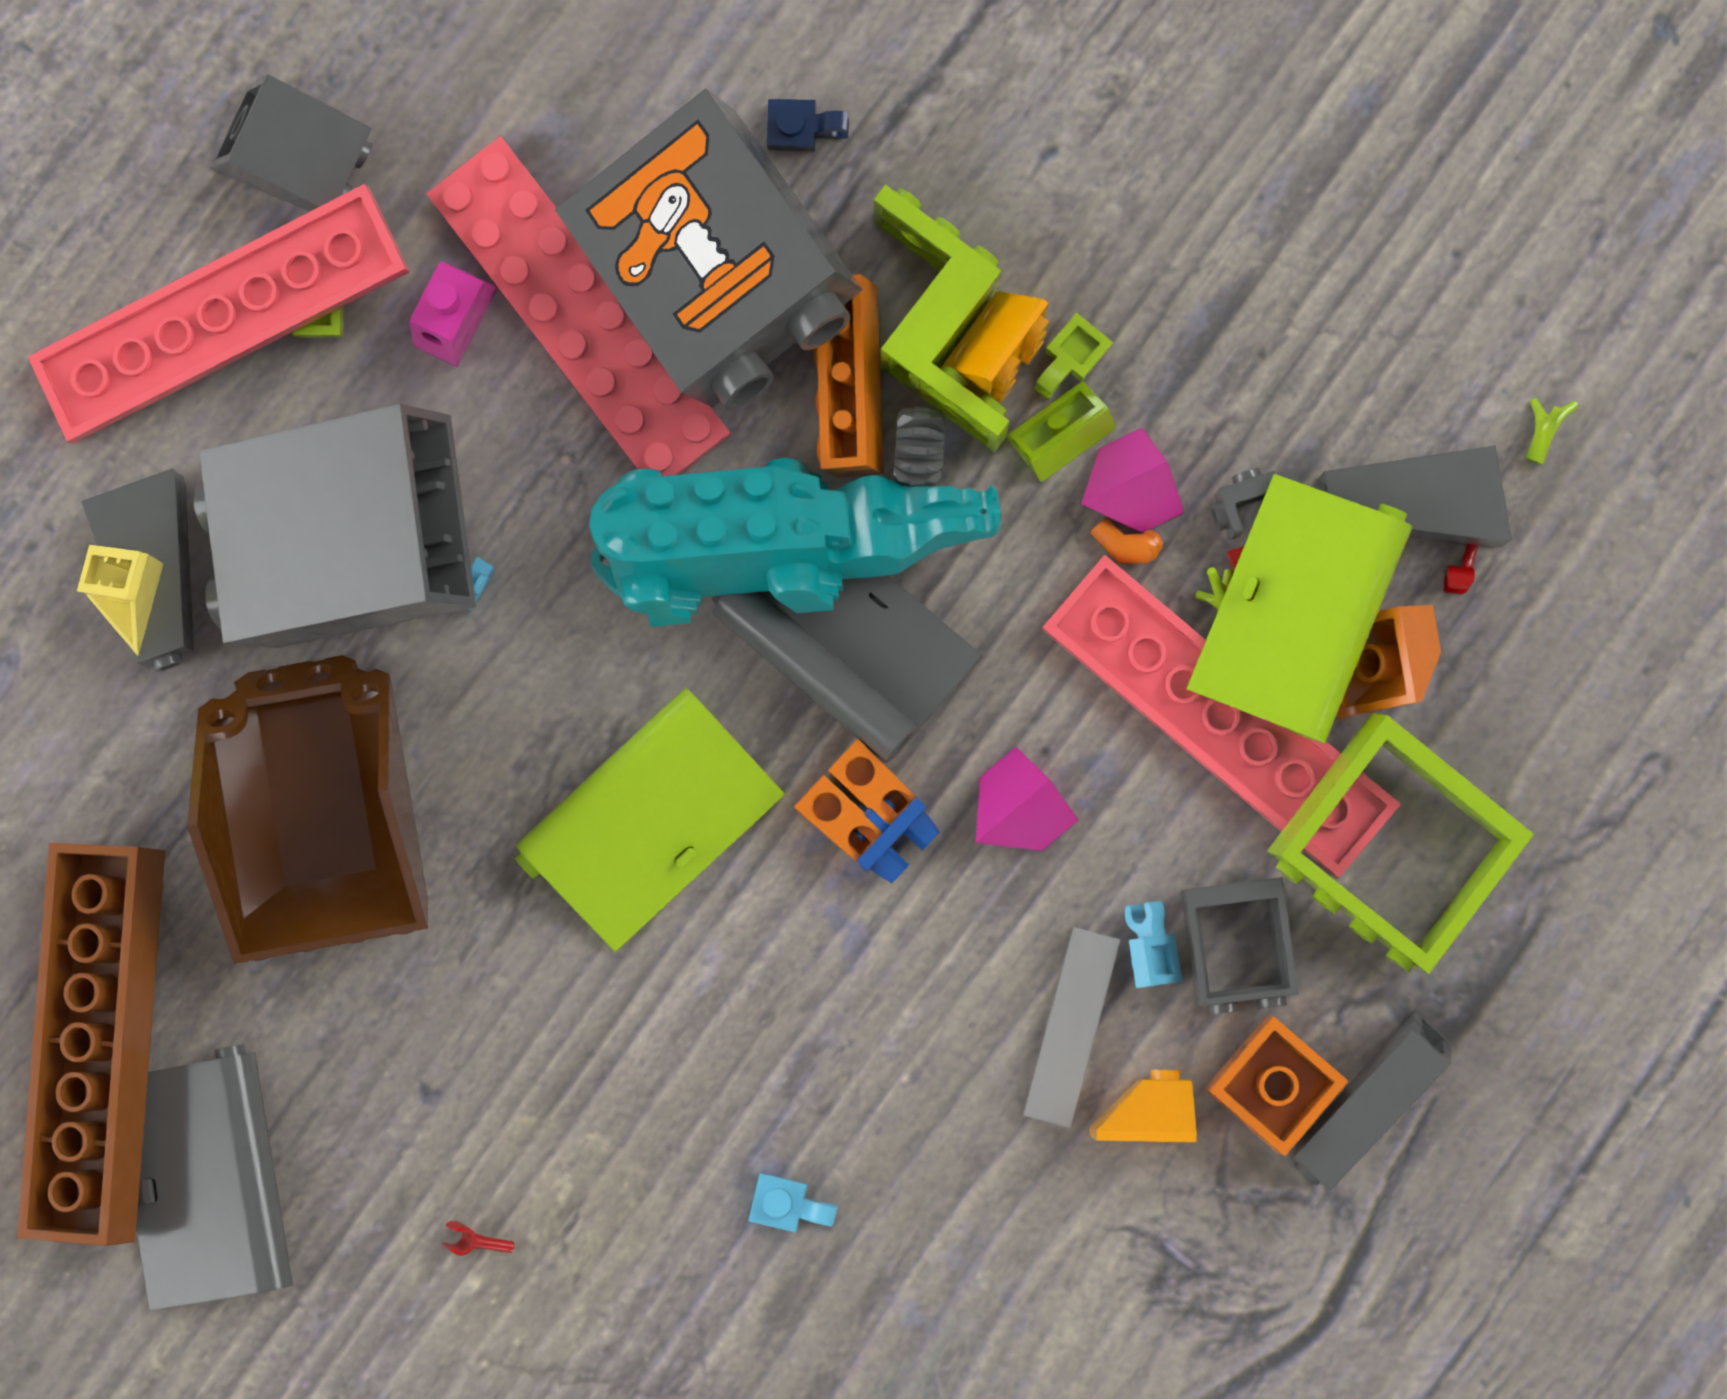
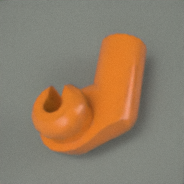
[1090,517,1163,564]

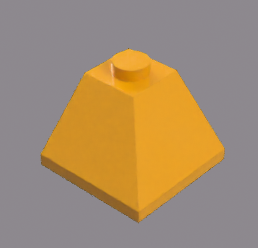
[1090,1069,1197,1142]

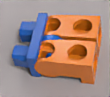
[794,739,940,884]

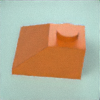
[1337,605,1441,719]

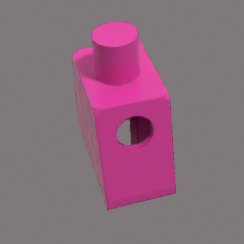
[410,261,498,367]

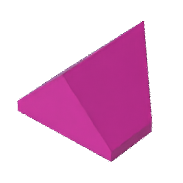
[1081,428,1184,534]
[976,747,1078,851]

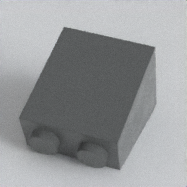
[210,74,372,212]

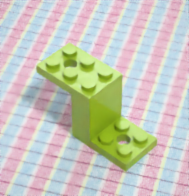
[874,184,1010,453]

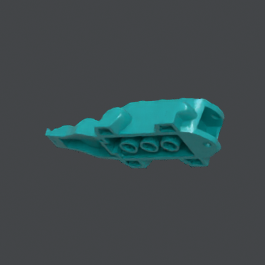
[589,458,1002,627]

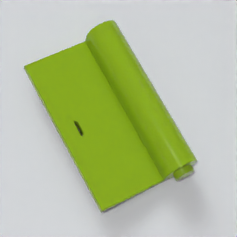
[1187,474,1413,744]
[514,687,785,952]

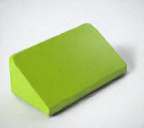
[1007,381,1116,482]

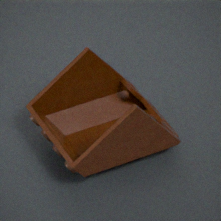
[187,655,428,964]

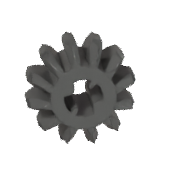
[893,406,946,487]

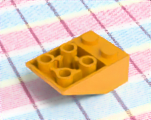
[941,291,1050,403]

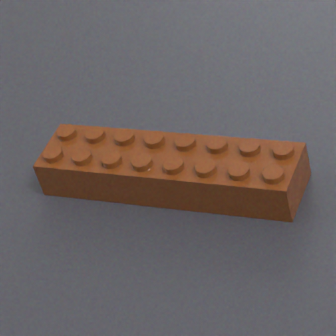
[17,843,165,1246]

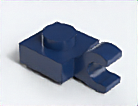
[767,99,849,151]

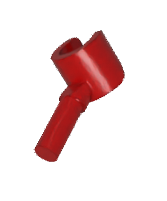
[1443,544,1479,594]
[442,1220,514,1256]

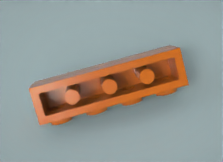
[814,274,884,478]

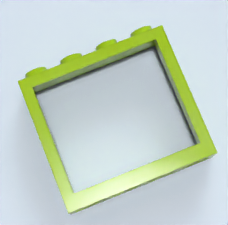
[1267,713,1534,974]

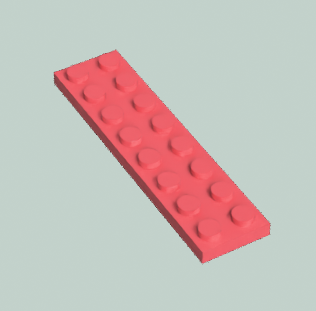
[426,136,732,476]
[28,184,410,444]
[1042,555,1401,879]

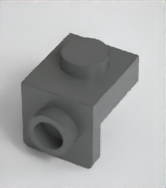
[1211,468,1275,540]

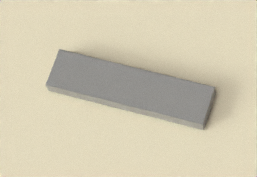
[1023,927,1120,1128]

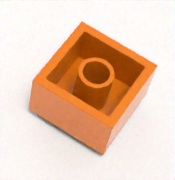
[1204,1016,1349,1156]

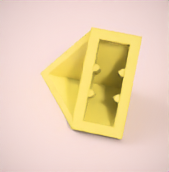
[77,545,164,656]

